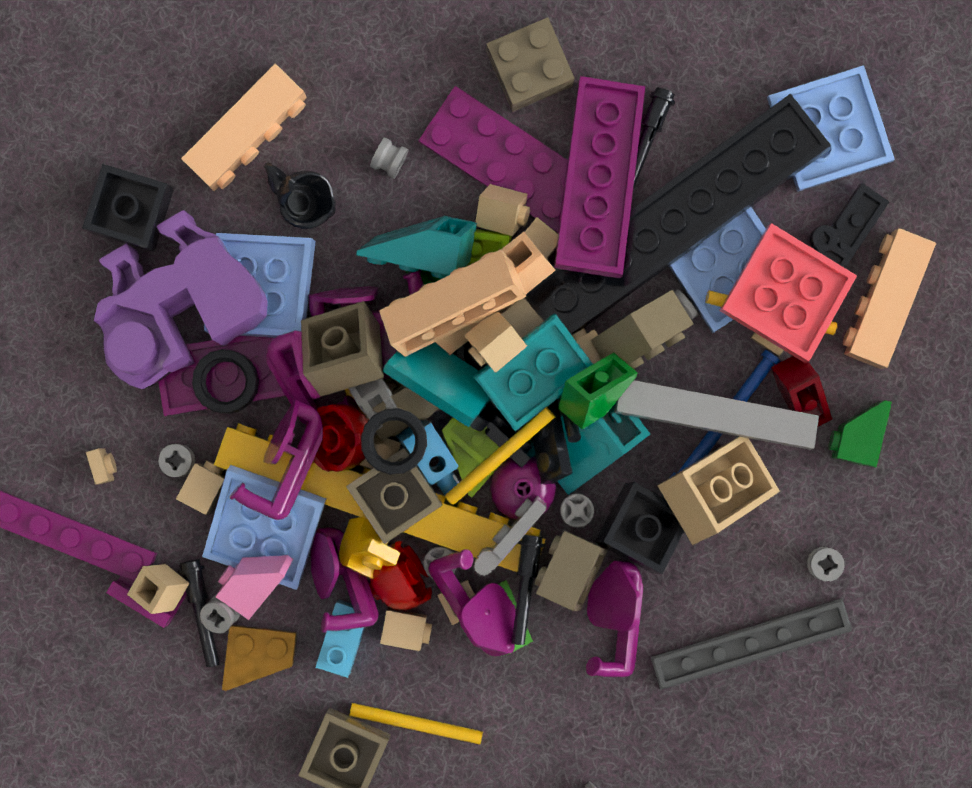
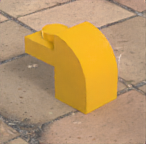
[339,516,400,579]

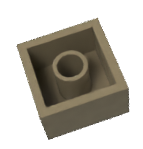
[486,17,575,112]
[591,290,694,369]
[301,301,384,397]
[346,448,443,544]
[535,531,608,611]
[298,707,391,788]

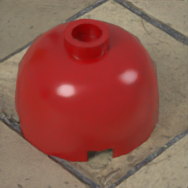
[306,404,368,472]
[369,540,432,610]

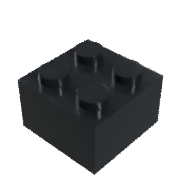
[82,164,174,252]
[595,482,684,574]

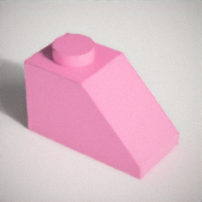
[216,555,293,620]

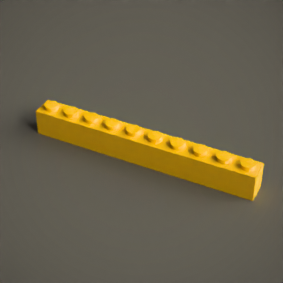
[214,423,546,572]

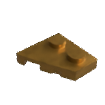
[222,625,297,691]

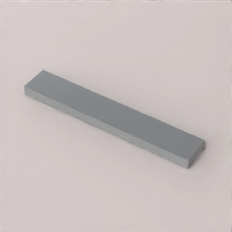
[614,380,819,450]

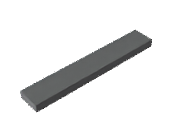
[650,598,852,690]

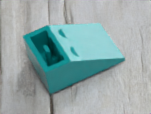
[357,216,477,279]
[557,403,650,495]

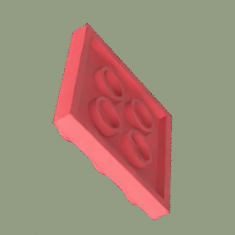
[719,223,857,363]

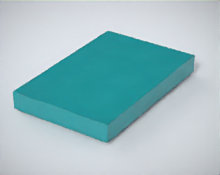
[473,314,593,431]
[383,342,491,427]

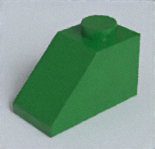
[558,352,638,429]
[828,400,892,467]

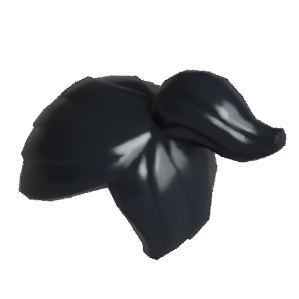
[264,162,336,229]

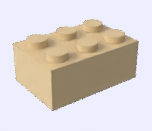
[658,437,780,545]

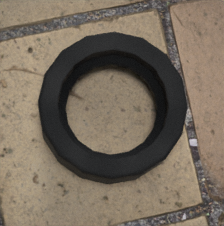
[192,349,259,414]
[361,408,427,475]

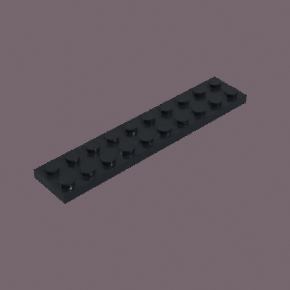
[525,94,831,335]

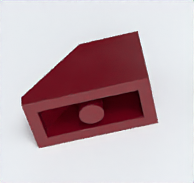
[771,356,833,427]

